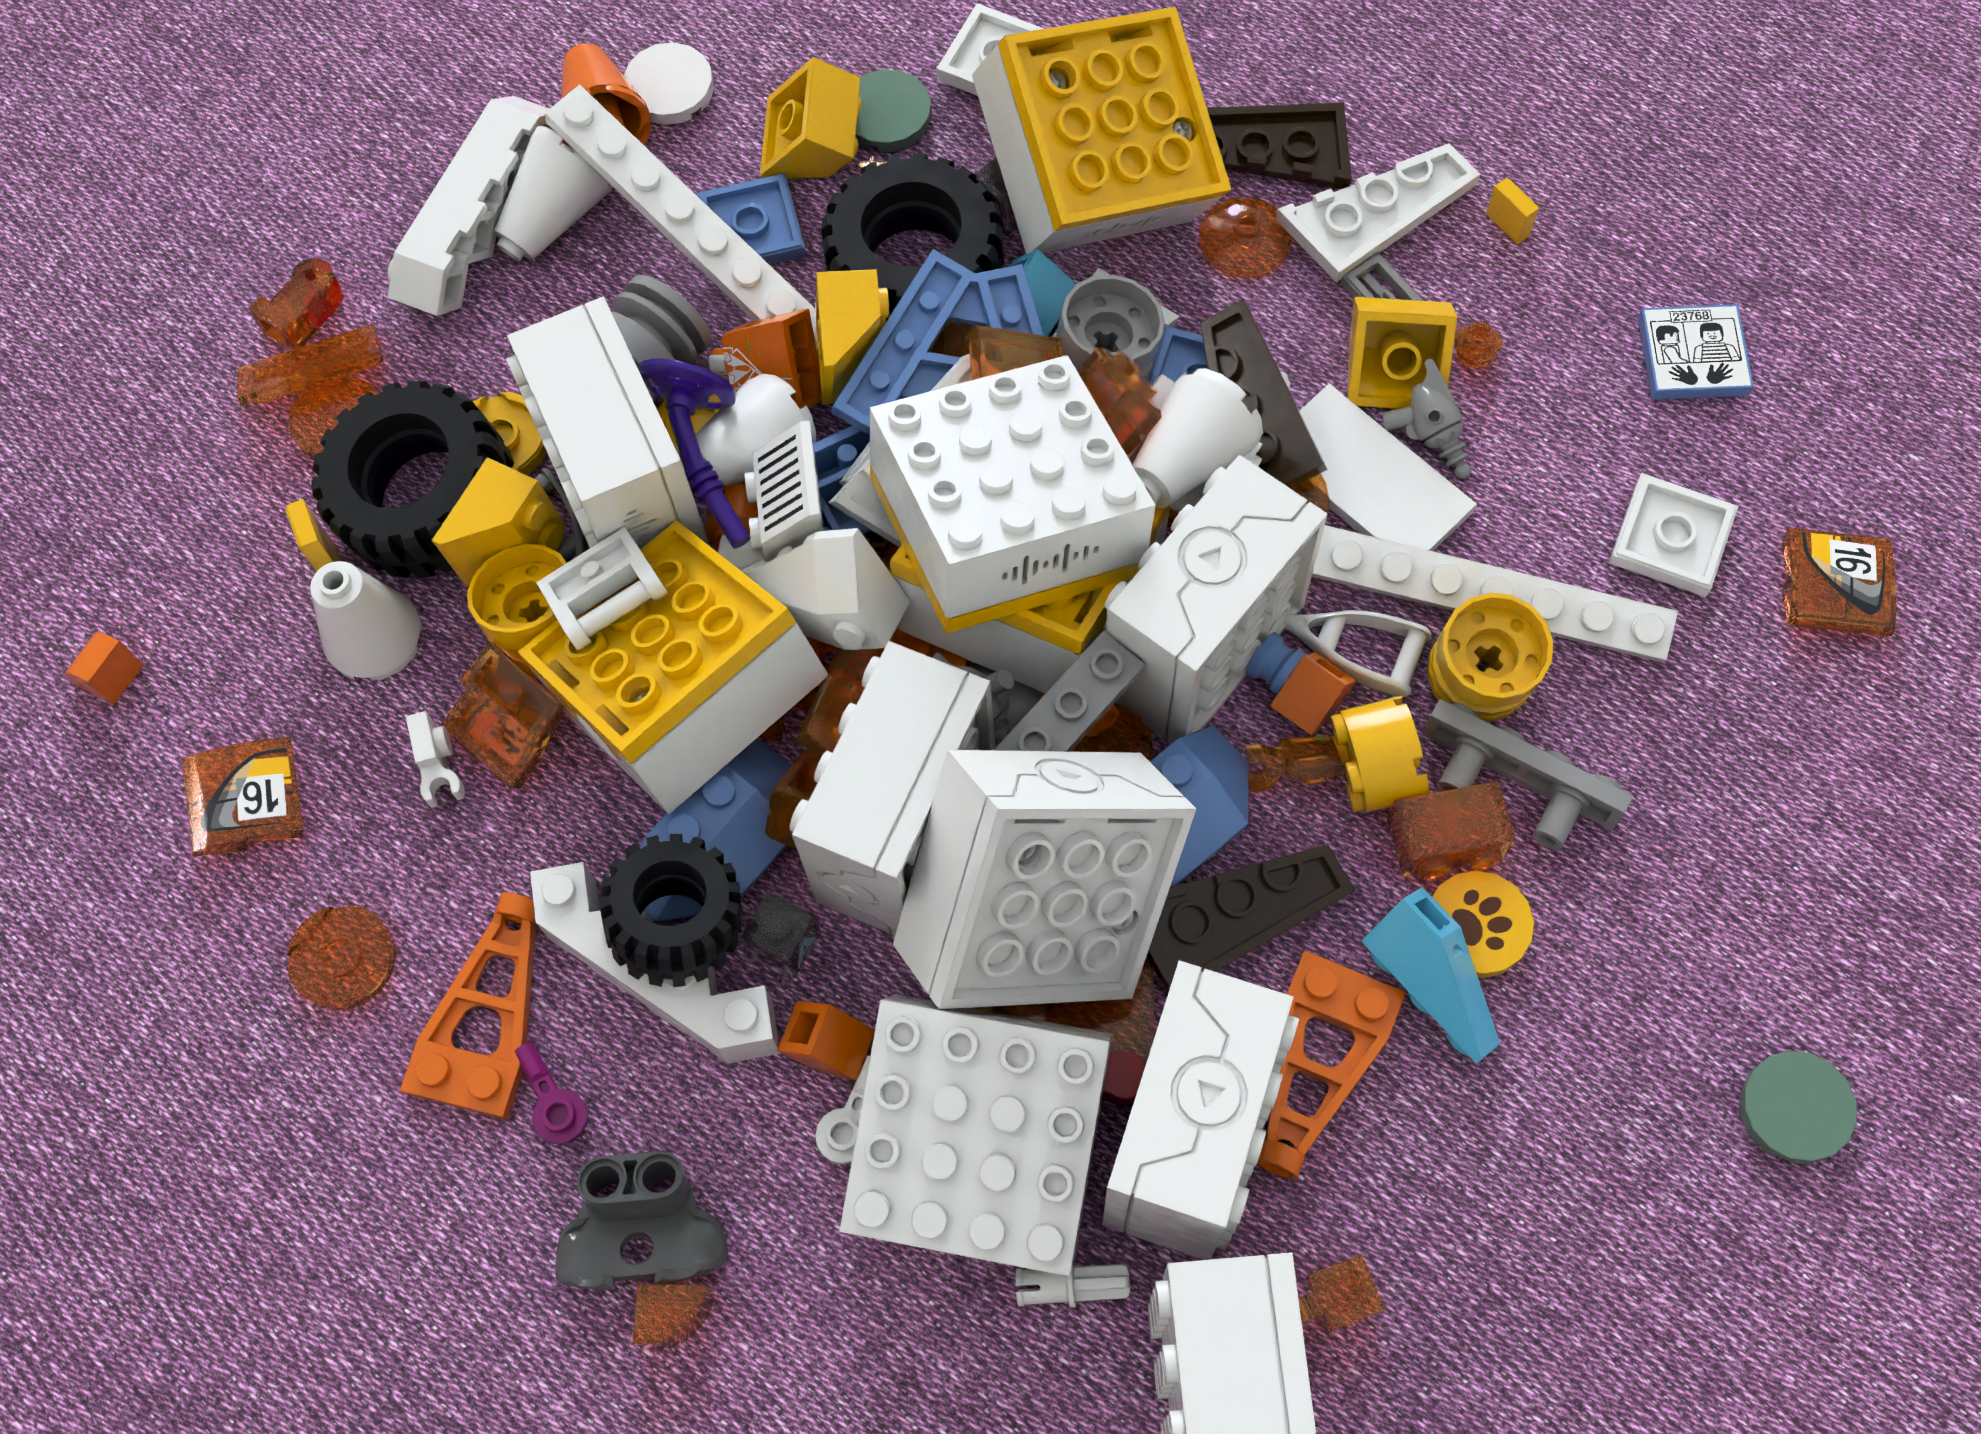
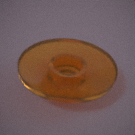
[1199,197,1292,278]

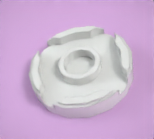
[624,42,714,125]

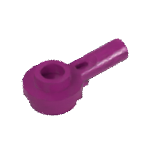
[514,1042,588,1145]

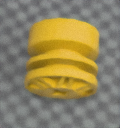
[467,544,567,680]
[1427,593,1553,722]

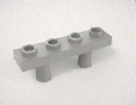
[994,630,1145,752]
[1422,699,1633,850]

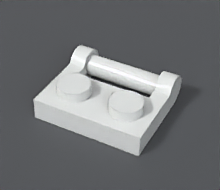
[536,526,668,651]

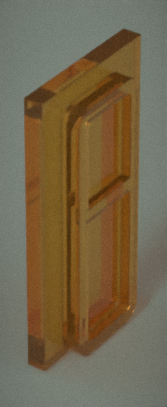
[237,323,384,406]

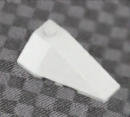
[740,528,910,650]

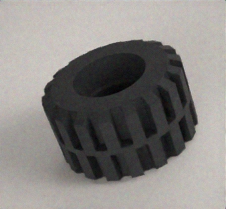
[599,834,742,987]

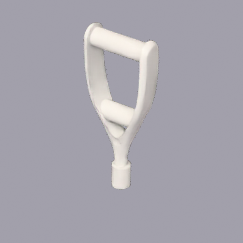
[1283,610,1431,698]

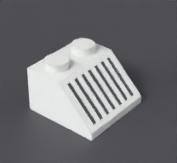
[745,421,824,562]

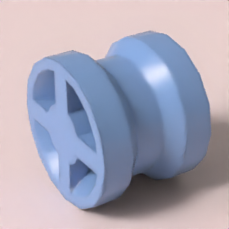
[1245,632,1306,695]

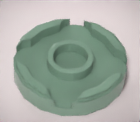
[855,69,932,153]
[1739,1051,1857,1165]

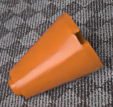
[560,43,651,148]

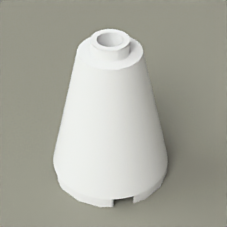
[494,126,613,262]
[1132,368,1263,508]
[679,373,816,487]
[310,561,422,681]

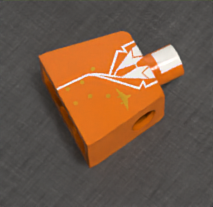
[709,309,822,409]

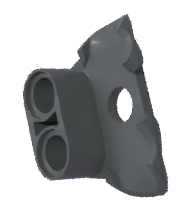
[555,1151,728,1291]

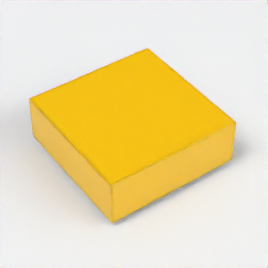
[1486,178,1539,244]

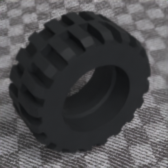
[821,153,1004,337]
[311,381,514,578]

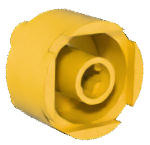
[1330,696,1429,813]

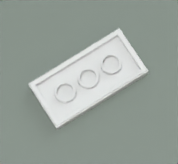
[1300,384,1477,551]

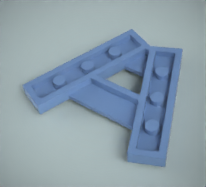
[832,249,1051,435]

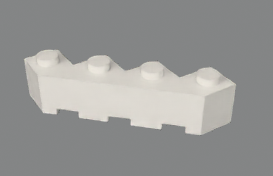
[388,96,553,316]
[530,862,781,1064]

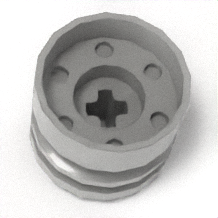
[611,274,712,405]
[1050,275,1165,407]

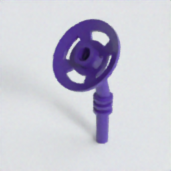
[638,359,751,549]

